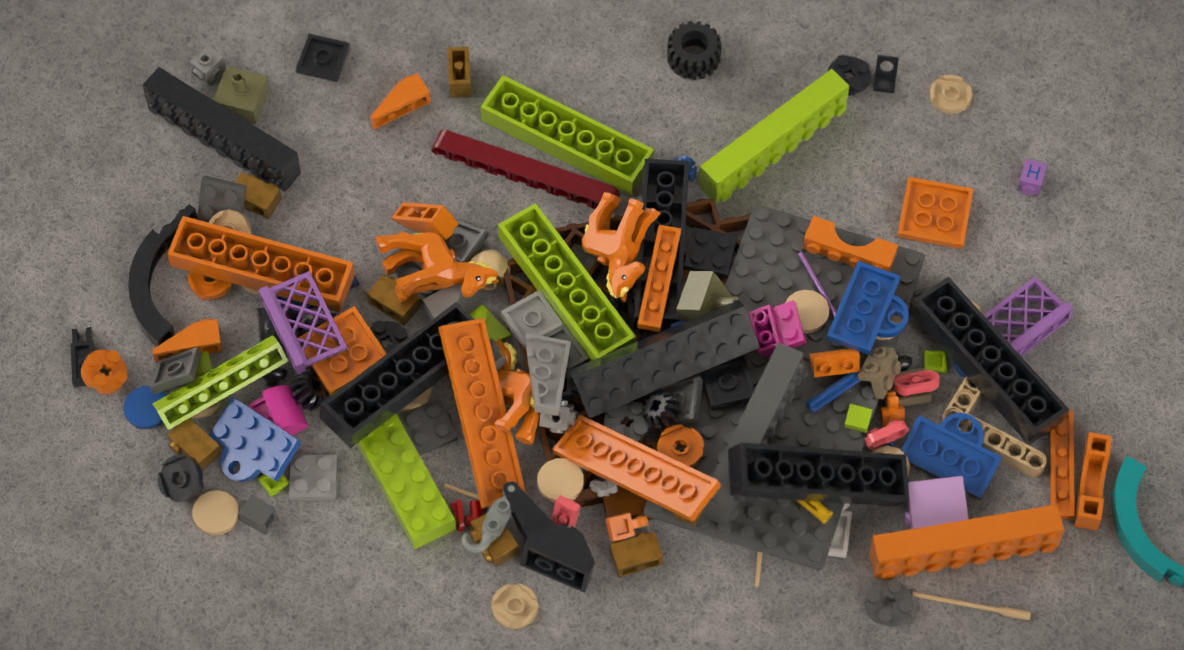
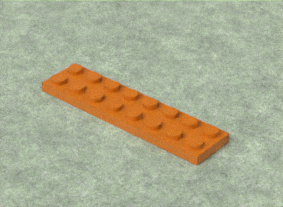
[439,318,526,508]
[552,415,721,522]

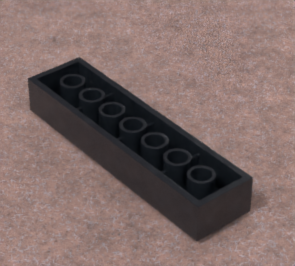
[142,67,301,192]
[634,159,689,331]
[909,277,1070,445]
[569,300,760,418]
[319,302,488,449]
[728,442,909,507]

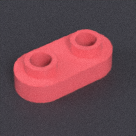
[894,370,940,396]
[865,420,909,450]

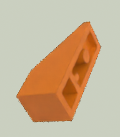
[370,73,431,130]
[391,202,459,240]
[152,318,223,363]

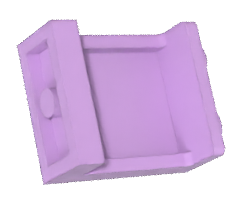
[904,476,968,529]

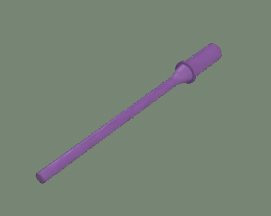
[798,252,837,317]

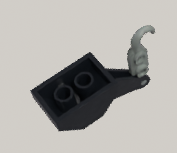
[462,481,595,593]

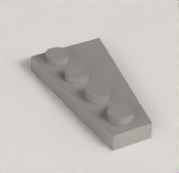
[525,333,571,416]

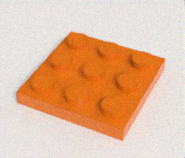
[897,177,974,249]
[298,306,387,396]

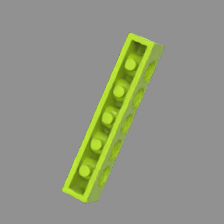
[153,335,289,430]

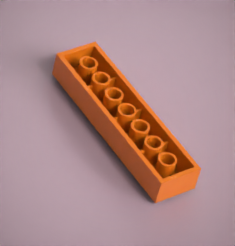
[167,216,355,313]
[869,504,1064,581]

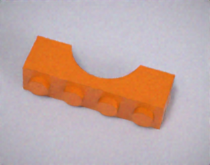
[803,216,898,272]
[1074,432,1112,531]

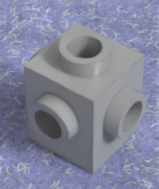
[190,45,226,85]
[539,399,576,433]

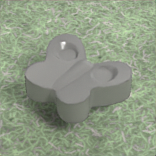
[590,480,618,497]

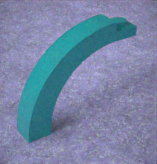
[1112,456,1184,587]

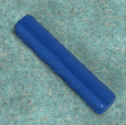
[806,368,861,412]

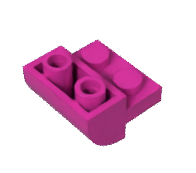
[748,300,807,357]
[247,385,309,435]

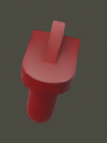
[450,500,484,532]

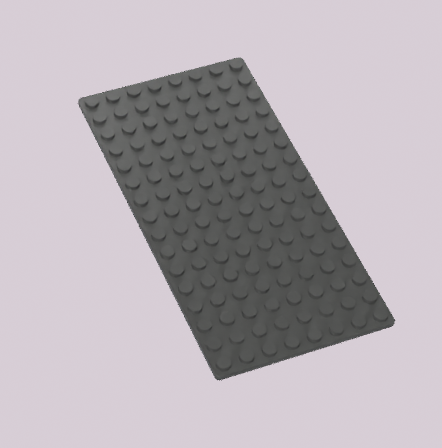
[644,205,925,570]

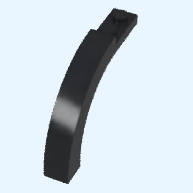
[128,204,197,347]

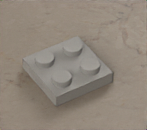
[501,290,563,349]
[289,454,337,500]

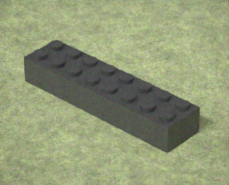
[701,342,806,527]

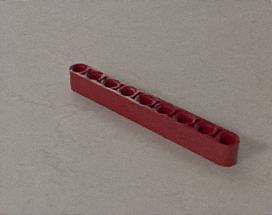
[431,130,620,209]

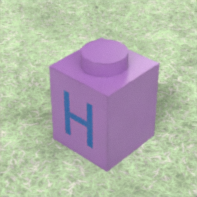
[1017,158,1048,196]

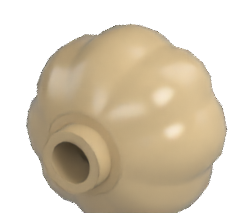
[471,249,510,291]

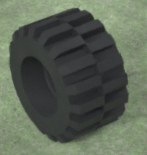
[667,21,722,80]

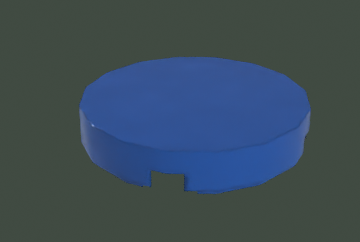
[123,386,166,429]

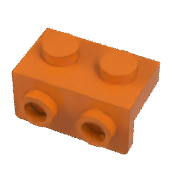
[809,349,860,377]

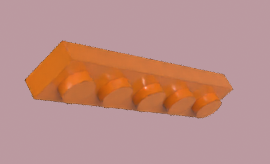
[638,225,681,332]
[1049,410,1075,520]

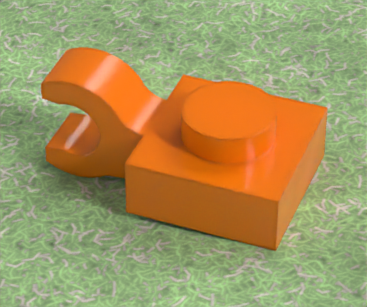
[880,391,905,428]
[605,513,649,542]

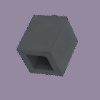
[238,494,277,534]

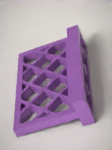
[259,271,347,375]
[984,277,1073,357]

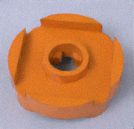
[188,272,232,300]
[81,350,128,394]
[657,425,704,468]

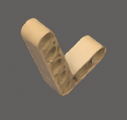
[942,376,1047,478]

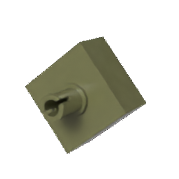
[213,66,270,124]
[676,271,740,321]

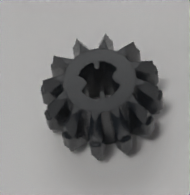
[290,371,329,411]
[641,390,682,431]

